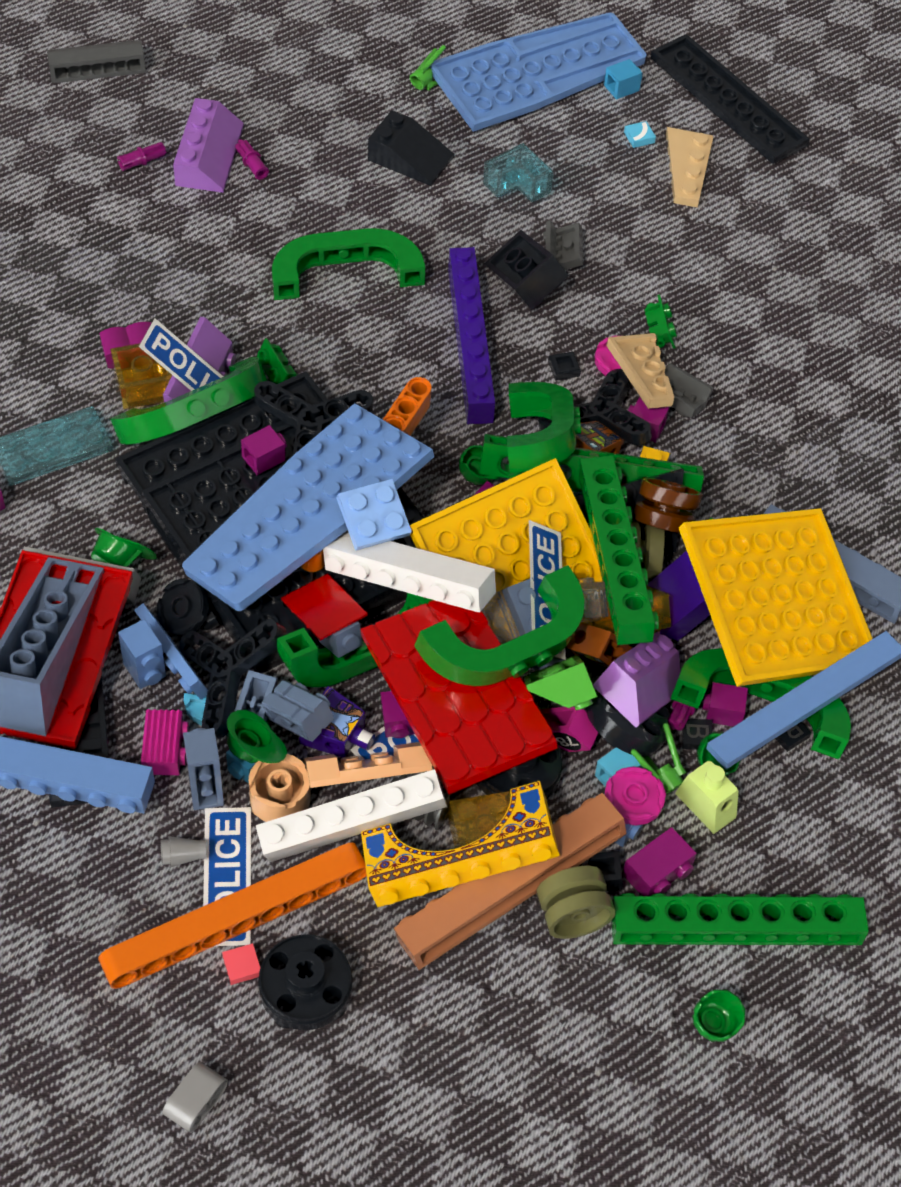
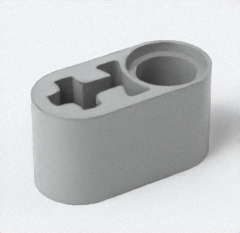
[162,1062,228,1133]

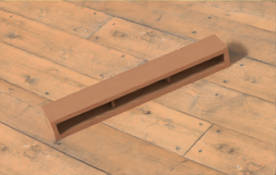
[394,793,627,970]

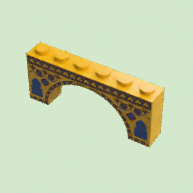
[361,781,560,908]

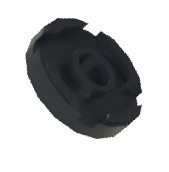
[157,578,209,637]

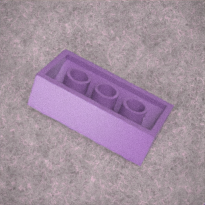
[173,98,244,193]
[163,316,236,403]
[593,632,680,728]

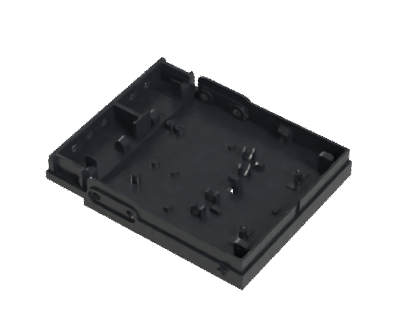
[115,371,424,674]

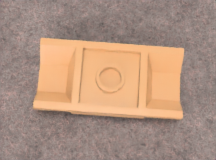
[304,742,433,788]

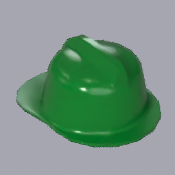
[91,528,157,567]
[227,710,287,763]

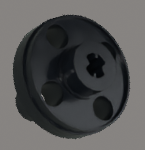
[586,689,670,757]
[476,745,562,807]
[258,934,353,1030]

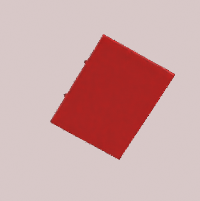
[281,574,368,641]

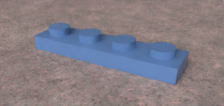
[134,603,208,700]

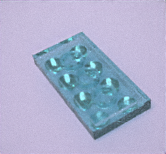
[0,406,113,486]

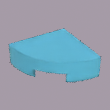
[184,693,207,726]

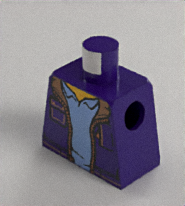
[299,686,375,757]

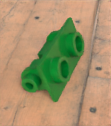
[644,295,677,349]
[257,338,297,384]

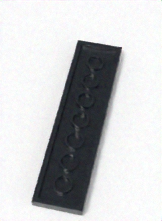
[650,34,810,164]

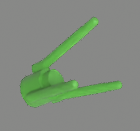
[410,45,446,91]
[631,723,686,794]

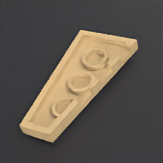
[666,127,713,208]
[606,333,674,409]

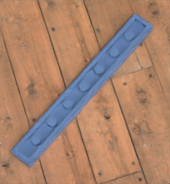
[706,631,901,770]

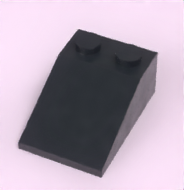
[368,110,454,186]
[484,230,569,310]

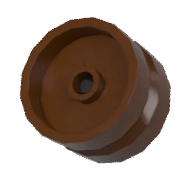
[633,478,703,533]

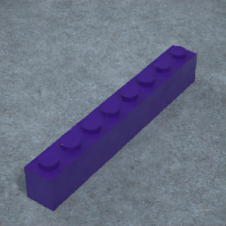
[448,247,495,424]

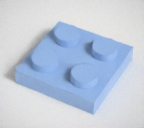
[336,479,412,551]

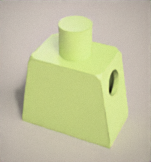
[675,761,739,834]

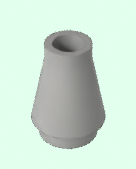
[161,836,206,867]

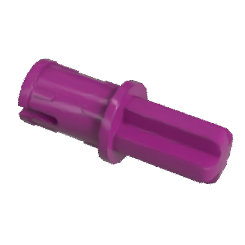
[235,139,269,180]
[117,142,166,171]
[668,701,695,731]

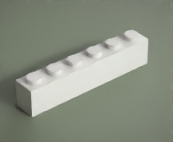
[323,530,496,613]
[256,769,447,862]

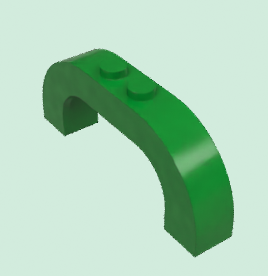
[272,228,426,300]
[110,357,267,444]
[507,382,581,473]
[414,565,584,686]
[277,593,432,687]
[670,648,851,760]

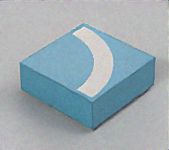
[624,121,656,148]

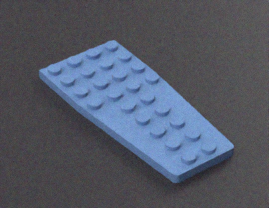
[430,13,646,132]
[182,403,434,611]

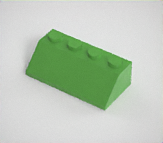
[523,655,597,710]

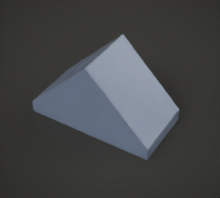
[235,670,278,723]

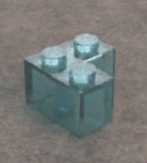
[483,143,553,202]

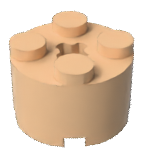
[248,754,311,822]

